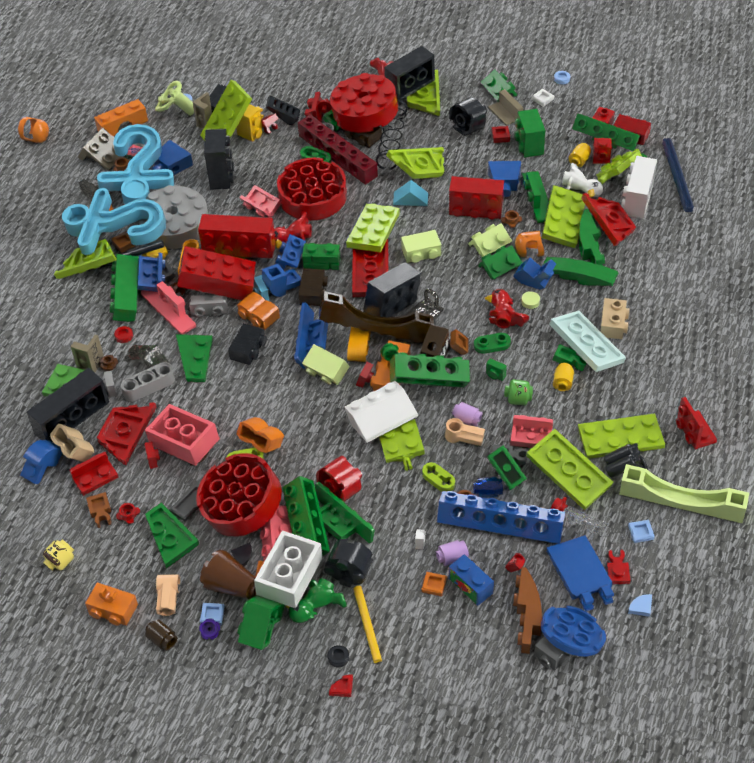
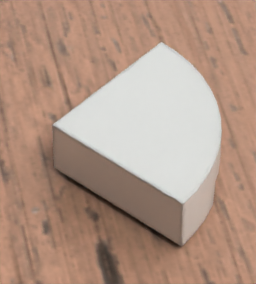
[415,529,426,549]

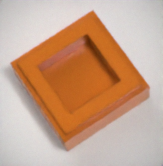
[422,572,447,596]

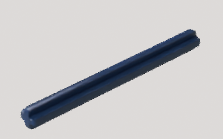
[662,138,694,212]

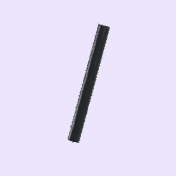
[100,240,164,268]

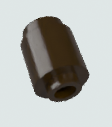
[145,620,178,651]

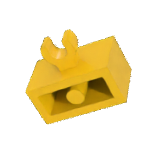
[236,104,264,142]

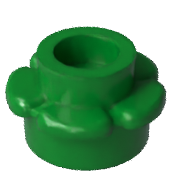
[380,343,399,361]

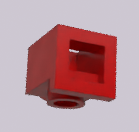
[593,138,612,164]

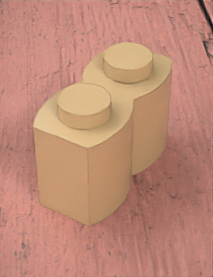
[50,424,94,462]

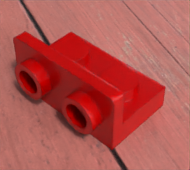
[69,452,119,496]

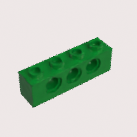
[390,352,470,387]

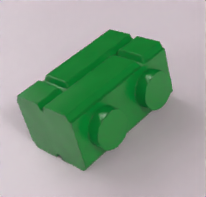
[302,243,341,270]
[487,445,527,490]

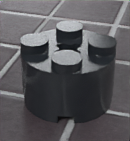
[449,96,487,136]
[324,539,373,587]

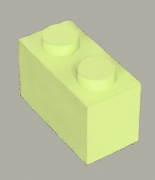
[401,230,441,263]
[302,344,350,385]

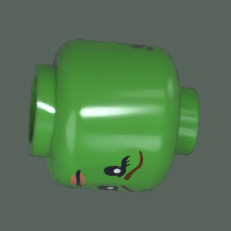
[504,379,533,406]

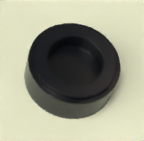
[327,645,349,667]

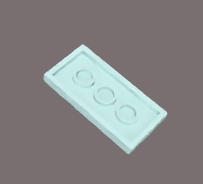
[549,311,626,372]

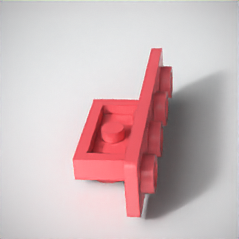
[141,281,196,335]
[260,505,292,561]

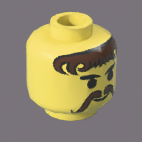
[43,539,74,570]

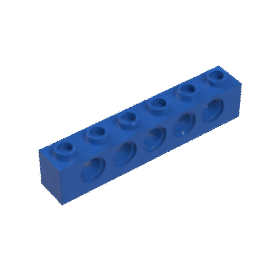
[437,491,565,544]

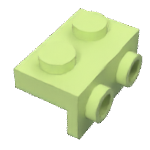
[468,223,512,257]

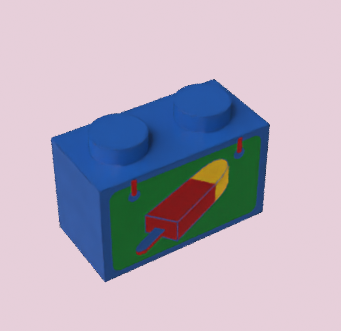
[449,554,494,606]

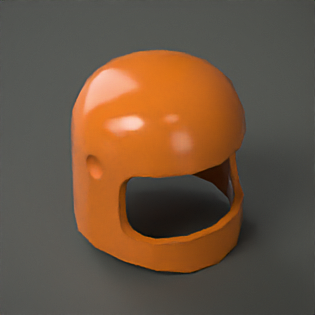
[18,117,49,143]
[515,231,545,258]

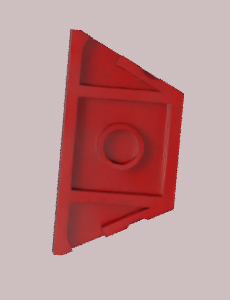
[581,193,636,246]
[97,402,157,465]

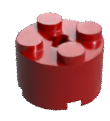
[316,456,362,502]

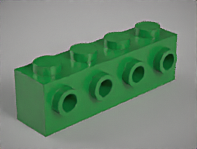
[109,254,138,322]
[282,476,330,557]

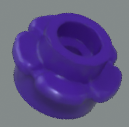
[199,618,220,640]

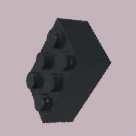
[384,46,435,100]
[204,129,234,190]
[363,262,421,318]

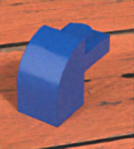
[513,258,556,290]
[262,264,301,297]
[20,440,62,484]

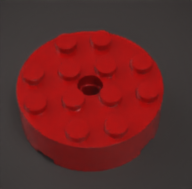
[330,73,398,132]
[277,158,347,221]
[196,453,282,537]

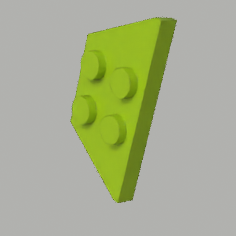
[407,70,440,116]
[386,147,444,179]
[54,239,116,279]

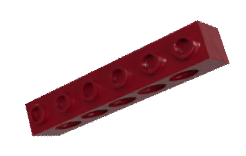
[298,115,378,185]

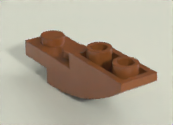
[513,567,542,654]

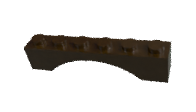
[319,291,434,343]

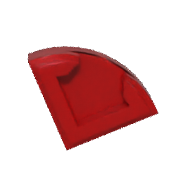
[505,553,526,572]
[329,674,353,697]

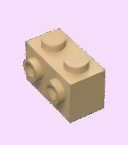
[600,298,630,339]

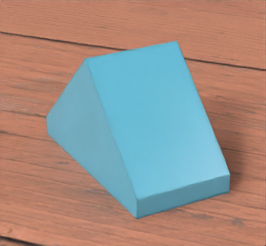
[393,180,428,206]

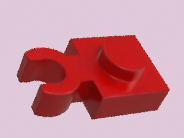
[607,550,631,584]

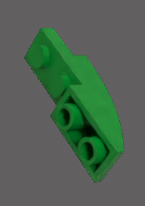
[578,209,605,266]

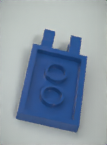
[547,535,614,612]

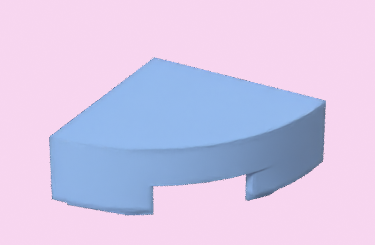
[628,594,652,616]

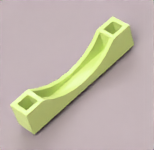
[620,464,749,523]

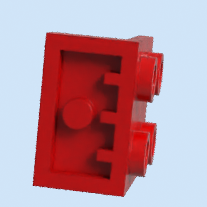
[676,397,717,449]

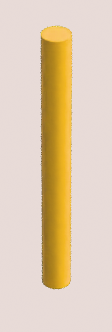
[353,585,382,663]

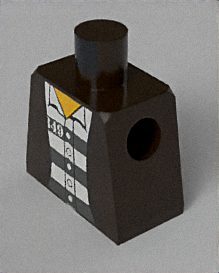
[420,324,450,372]

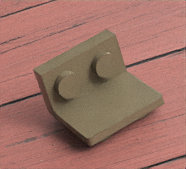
[78,128,122,170]

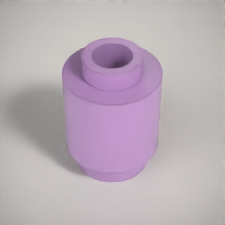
[452,402,483,427]
[436,540,469,566]

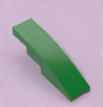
[543,257,619,286]

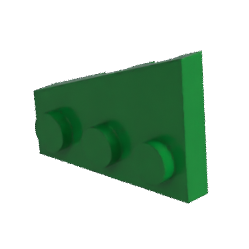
[176,334,213,382]
[145,503,199,569]

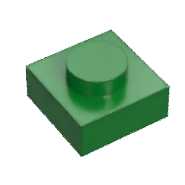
[486,358,507,381]

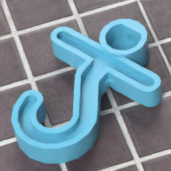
[97,124,174,204]
[62,188,166,255]

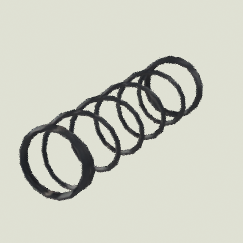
[376,99,408,170]

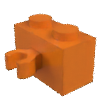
[85,582,138,626]

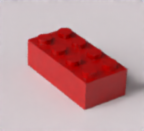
[198,214,276,259]
[177,246,256,300]

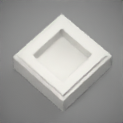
[531,89,555,107]

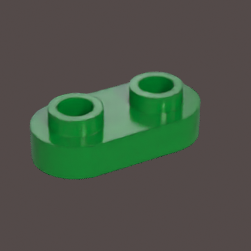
[300,146,331,163]
[474,333,511,354]

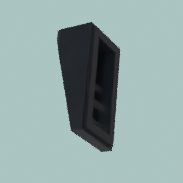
[266,95,300,125]

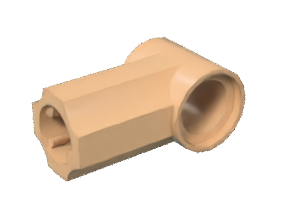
[445,418,485,446]
[156,574,180,616]

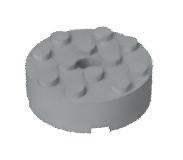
[138,185,208,249]

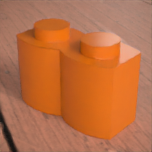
[237,292,280,330]
[236,417,284,453]

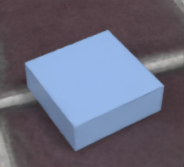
[628,520,655,543]
[200,603,225,625]

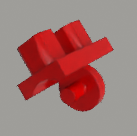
[305,91,332,123]

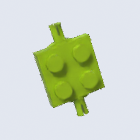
[596,149,642,184]
[379,419,425,471]

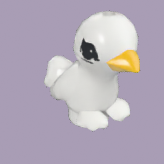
[562,163,603,198]

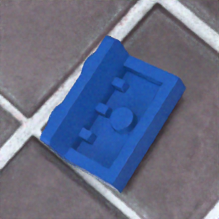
[274,234,306,270]
[137,253,165,292]

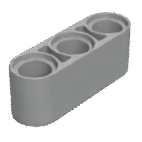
[121,362,175,402]

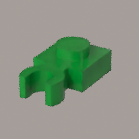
[552,344,586,371]

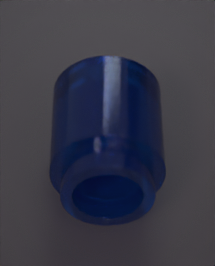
[473,477,503,498]

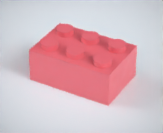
[145,404,220,466]

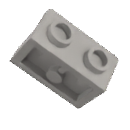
[189,294,228,317]

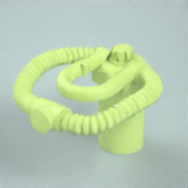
[155,81,194,116]

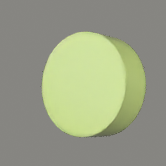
[521,292,540,309]

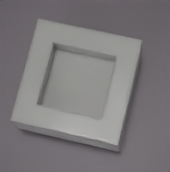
[103,371,117,397]

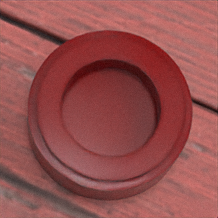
[114,326,133,343]

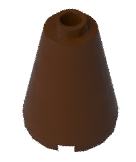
[200,550,256,599]

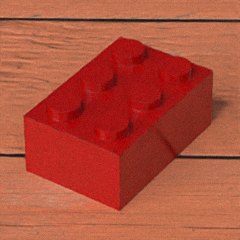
[449,176,504,219]

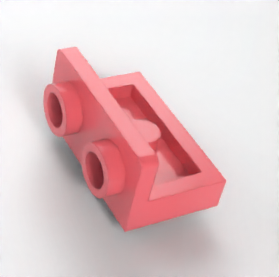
[239,185,281,218]
[510,415,553,448]

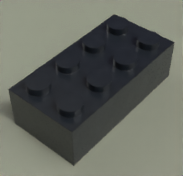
[27,368,110,443]

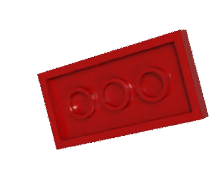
[352,239,389,297]

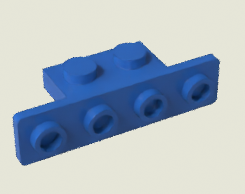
[294,302,328,369]

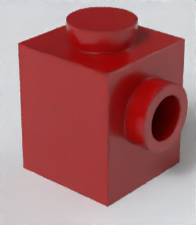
[593,106,615,125]

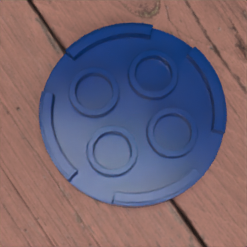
[541,606,606,657]

